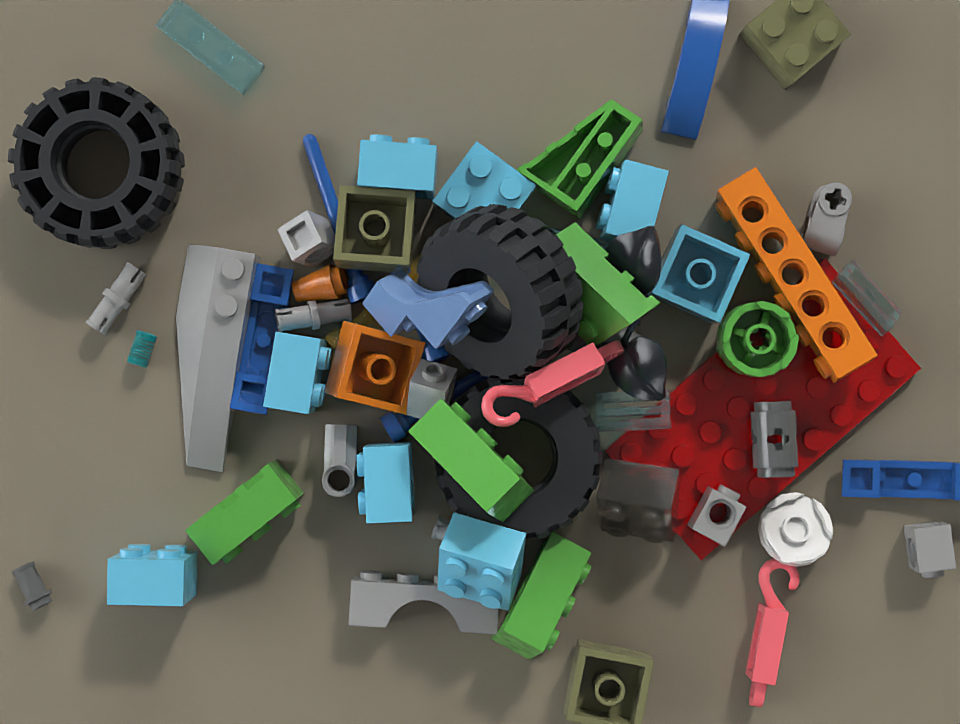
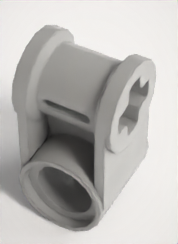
[800,182,852,256]

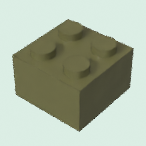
[739,0,851,90]
[333,185,417,274]
[563,639,654,724]

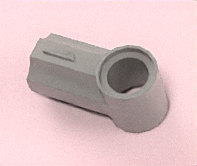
[322,424,358,497]

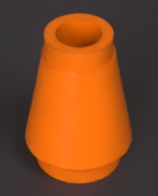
[292,263,349,302]

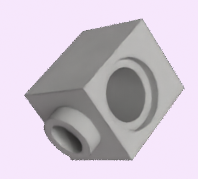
[277,210,335,268]
[406,359,457,419]
[687,484,746,546]
[904,521,956,578]

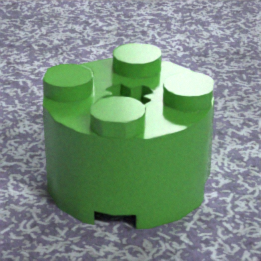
[716,301,799,377]

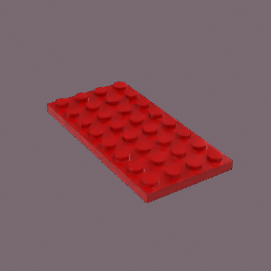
[604,258,921,561]

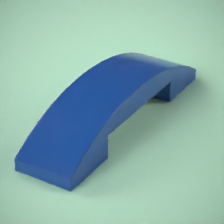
[661,0,730,140]
[230,263,294,415]
[841,459,960,501]

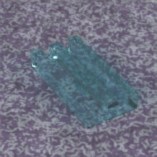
[832,260,902,336]
[596,389,671,432]

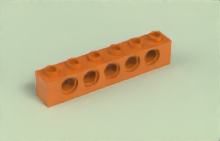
[714,167,878,383]

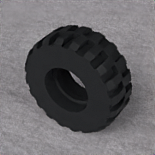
[8,77,185,249]
[416,204,583,380]
[434,377,603,539]

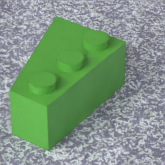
[516,99,643,220]
[556,222,660,346]
[408,399,535,522]
[185,459,304,565]
[491,532,591,659]

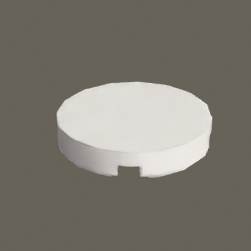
[758,492,833,567]

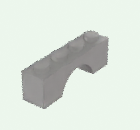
[349,570,499,634]

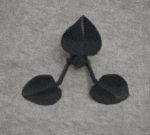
[606,226,667,401]

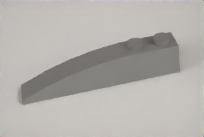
[176,244,261,472]

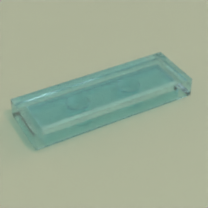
[155,0,265,95]

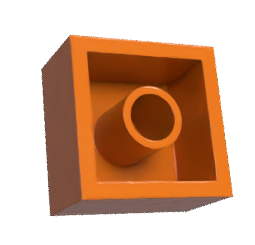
[324,321,425,415]

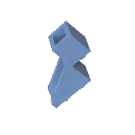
[362,269,494,349]

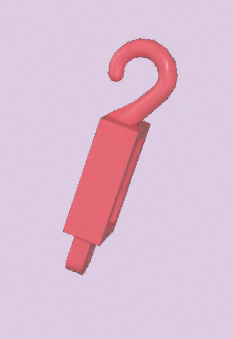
[481,340,624,427]
[745,558,800,708]

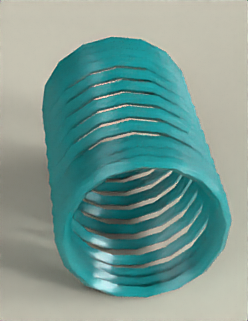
[127,330,157,367]

